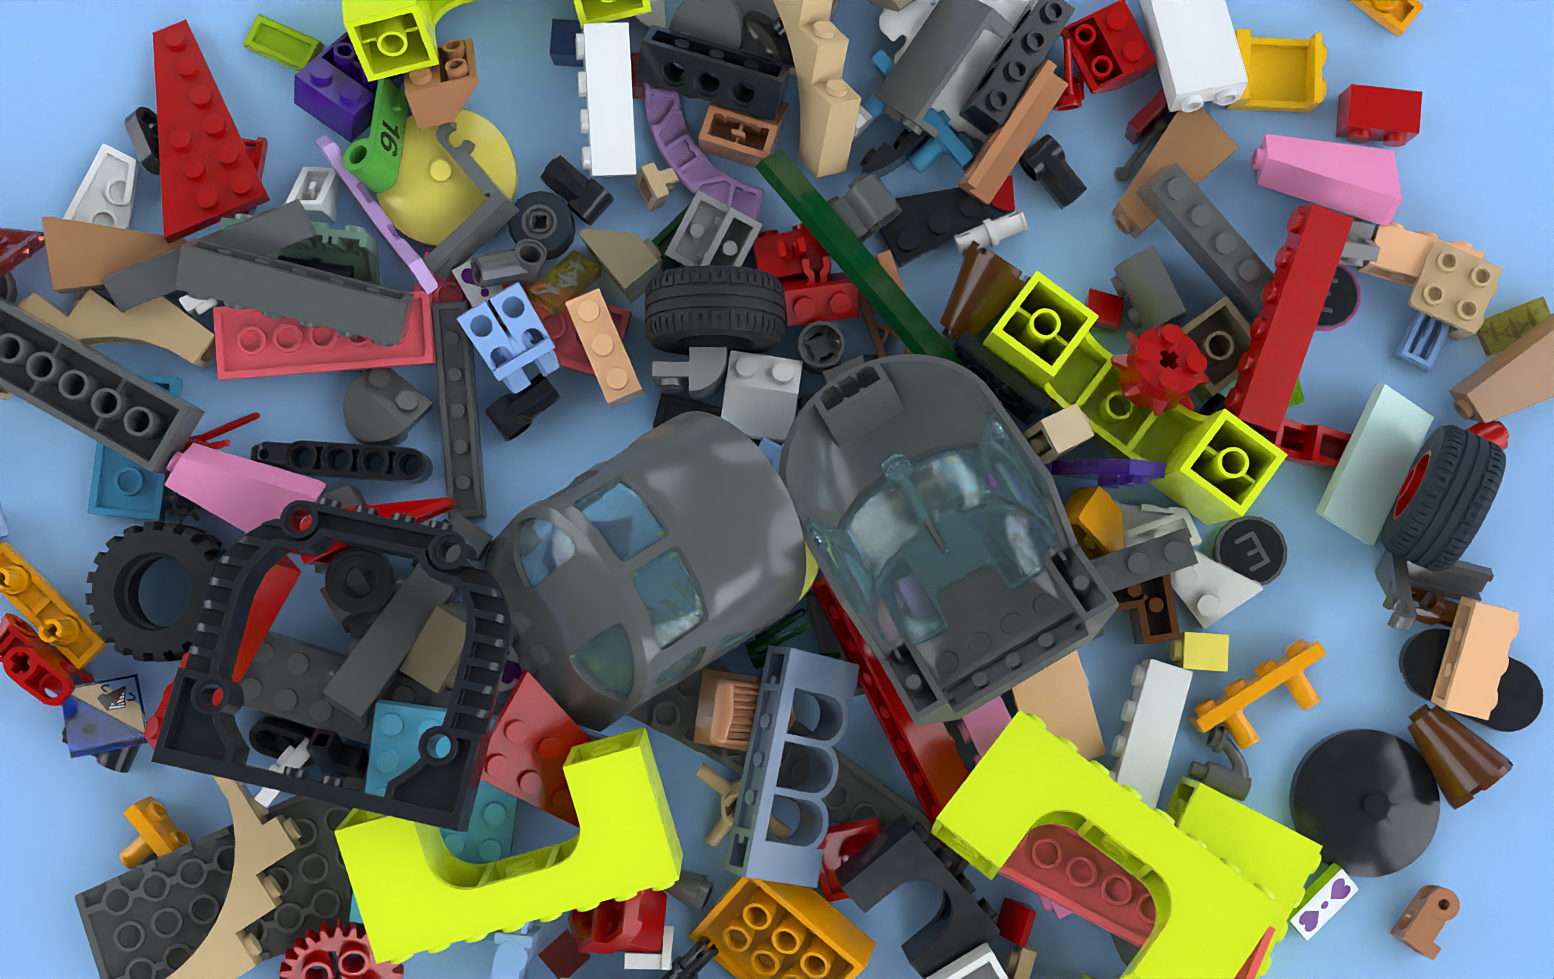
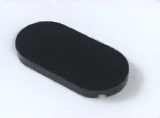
[1398,628,1543,732]

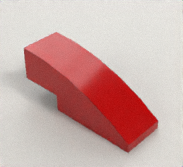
[1260,418,1352,471]

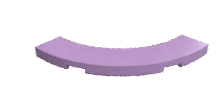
[644,66,764,221]
[315,135,438,295]

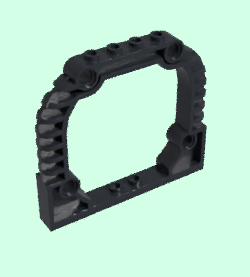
[151,497,511,832]

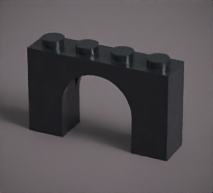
[834,814,1001,979]

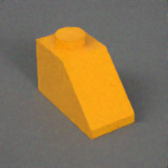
[1064,485,1125,560]

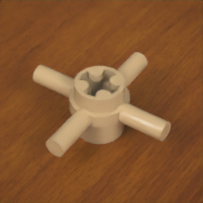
[695,763,791,847]

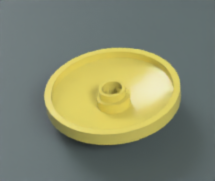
[376,109,518,248]

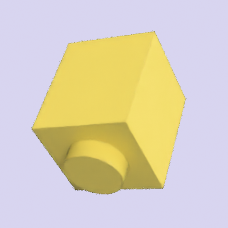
[1170,632,1229,672]

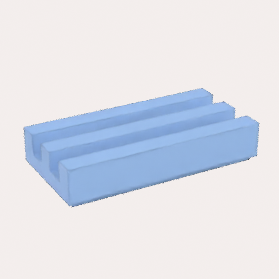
[1393,310,1451,372]

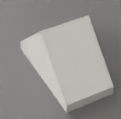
[285,167,339,223]

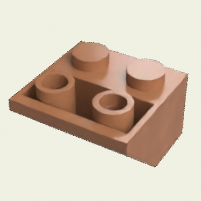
[404,38,479,130]
[698,102,789,168]

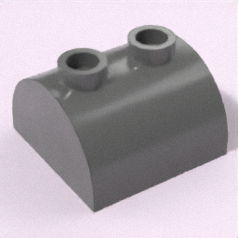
[1110,245,1186,331]

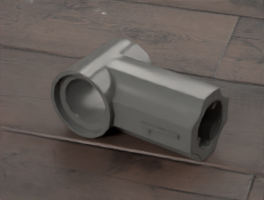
[470,239,547,288]

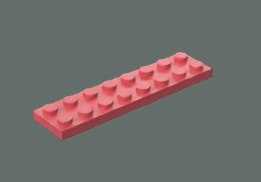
[997,824,1275,979]

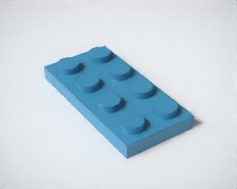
[87,374,183,521]

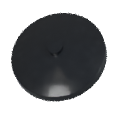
[1289,728,1440,877]

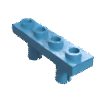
[861,49,975,174]

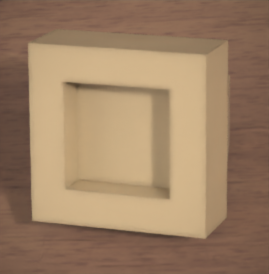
[634,162,679,212]

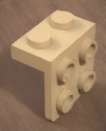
[1408,241,1503,341]

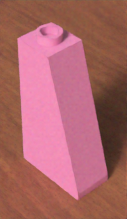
[1251,134,1402,226]
[164,443,327,533]

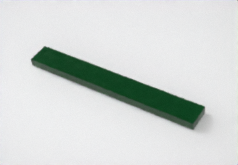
[756,150,969,370]

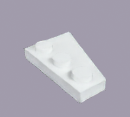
[63,143,140,230]

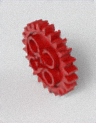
[279,919,404,979]

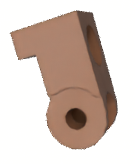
[1390,884,1460,961]

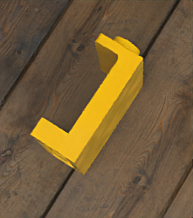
[1226,29,1327,113]

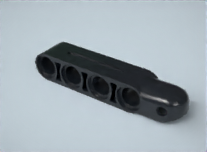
[250,440,433,483]

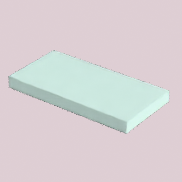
[1315,383,1434,546]

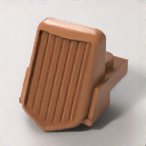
[693,669,796,751]

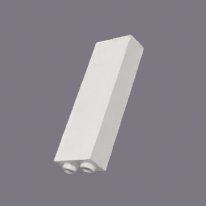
[1139,0,1249,112]

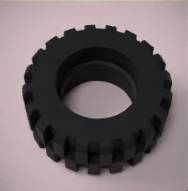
[85,521,228,662]

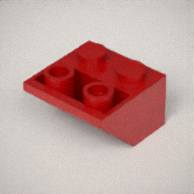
[1060,0,1157,94]

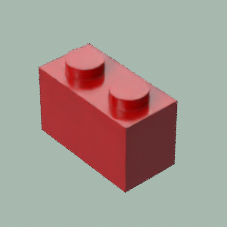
[1336,84,1423,147]

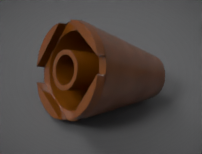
[940,240,1031,343]
[1407,704,1514,810]

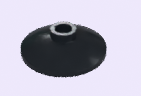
[744,10,795,68]

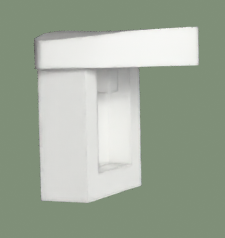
[624,926,674,970]

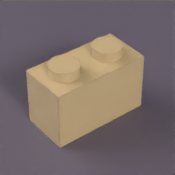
[1022,403,1095,465]

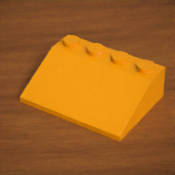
[688,875,877,979]

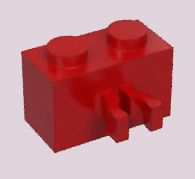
[752,223,831,280]
[779,253,859,326]

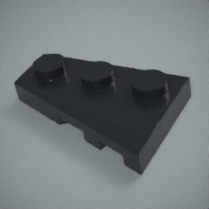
[879,187,994,268]

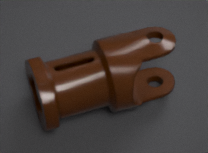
[1411,587,1459,628]

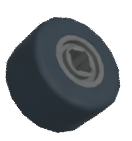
[508,191,576,261]

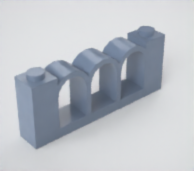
[723,645,859,888]

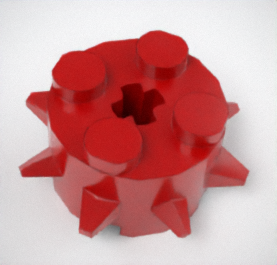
[1111,324,1209,416]

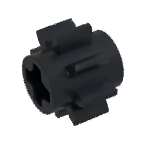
[162,492,204,524]

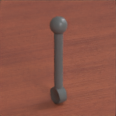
[1114,118,1167,181]

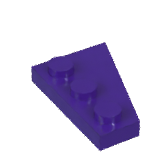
[1051,459,1166,489]

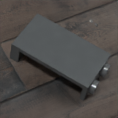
[874,0,1013,138]

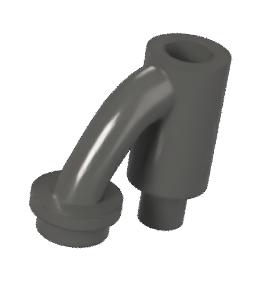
[1188,726,1252,801]

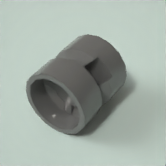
[797,321,845,375]

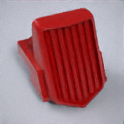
[568,888,667,954]

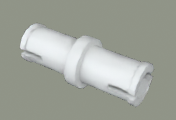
[954,209,1028,257]

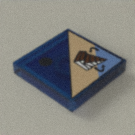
[59,674,148,758]

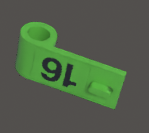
[343,77,409,193]

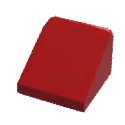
[1085,288,1124,332]
[996,898,1036,947]

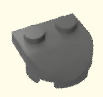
[669,0,748,50]
[343,368,433,447]

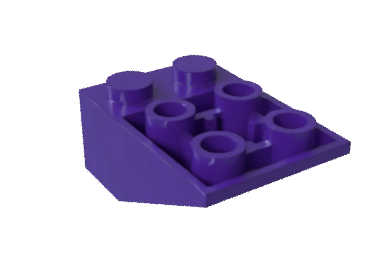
[294,32,404,143]

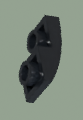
[860,129,928,178]

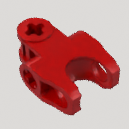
[0,613,95,706]

